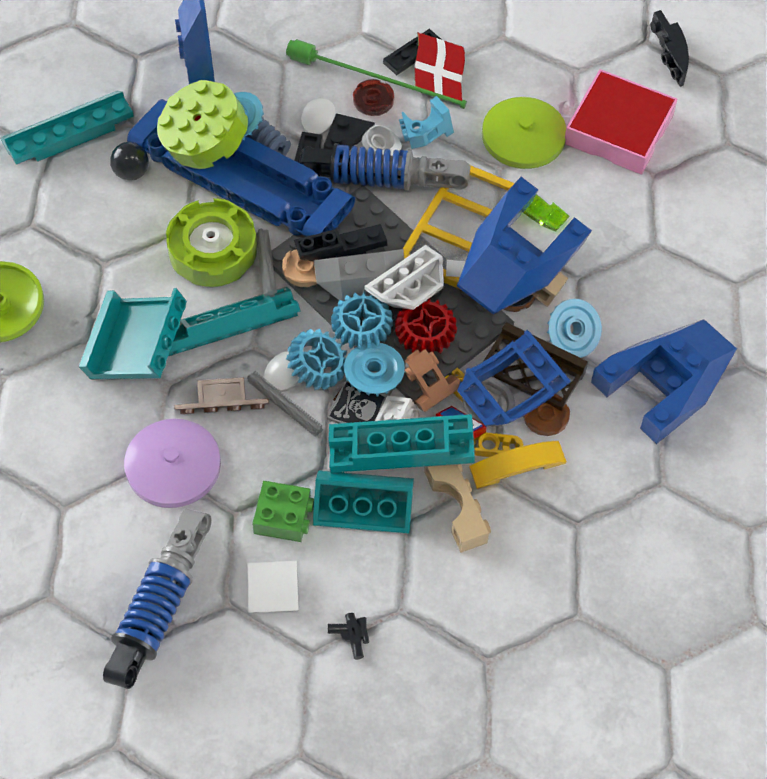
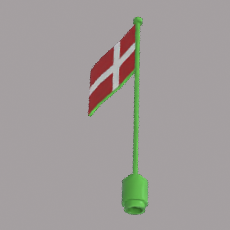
[286,32,467,109]

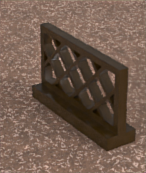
[483,322,588,411]

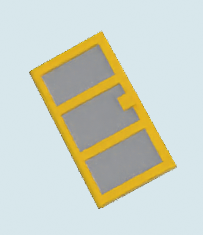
[403,165,514,290]

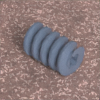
[247,116,291,156]

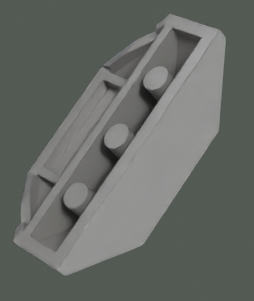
[314,249,404,301]

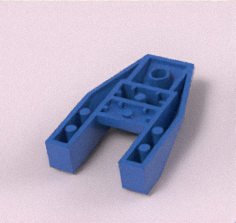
[175,0,215,84]
[457,177,592,314]
[591,319,737,444]

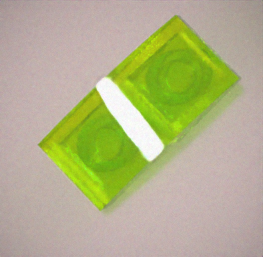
[523,194,570,232]

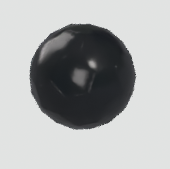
[110,142,149,181]

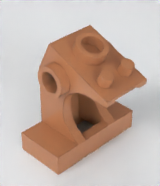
[404,349,460,412]

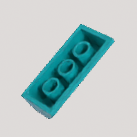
[313,470,414,534]

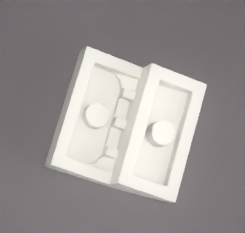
[247,561,299,613]

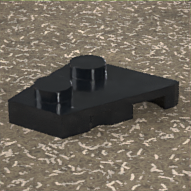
[324,113,375,150]

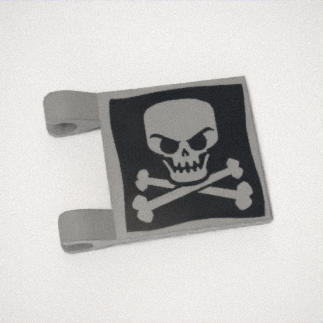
[327,380,393,424]

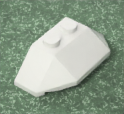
[364,245,444,310]

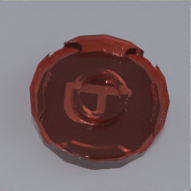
[353,79,394,116]

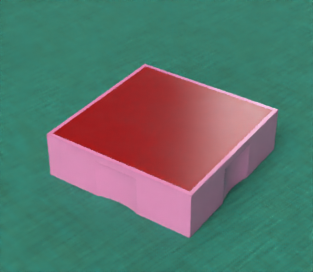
[565,69,678,175]

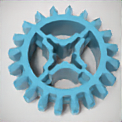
[331,291,393,349]
[286,329,347,390]

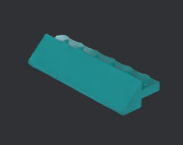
[0,91,134,165]
[168,287,301,356]
[329,414,475,473]

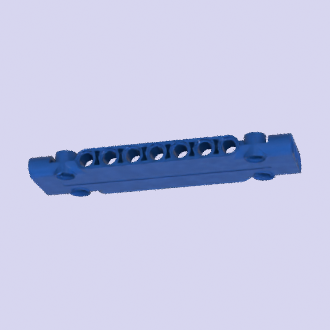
[127,99,355,237]

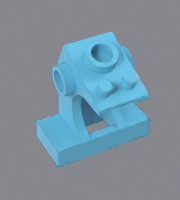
[399,96,454,149]

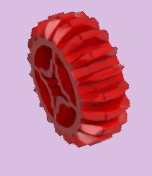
[395,298,457,354]

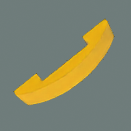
[469,441,567,489]

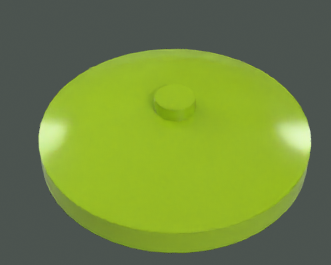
[482,97,567,169]
[0,261,44,342]

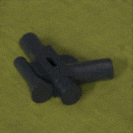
[328,613,369,660]

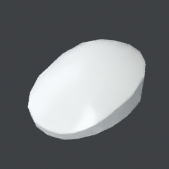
[301,98,335,134]
[362,125,402,156]
[264,351,299,391]

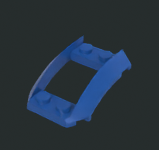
[457,329,571,427]

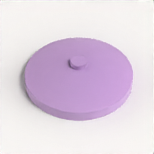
[124,419,221,508]

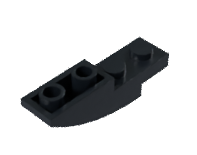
[650,10,689,87]
[294,224,388,262]

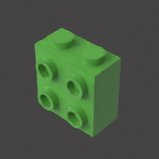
[252,480,314,542]

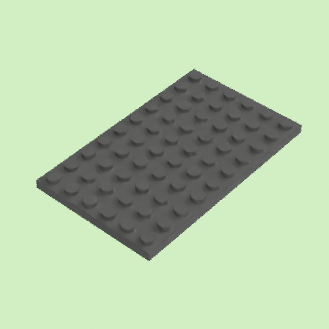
[271,186,514,404]

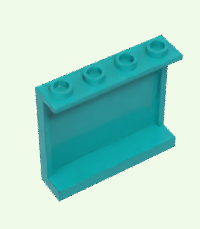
[79,288,187,379]

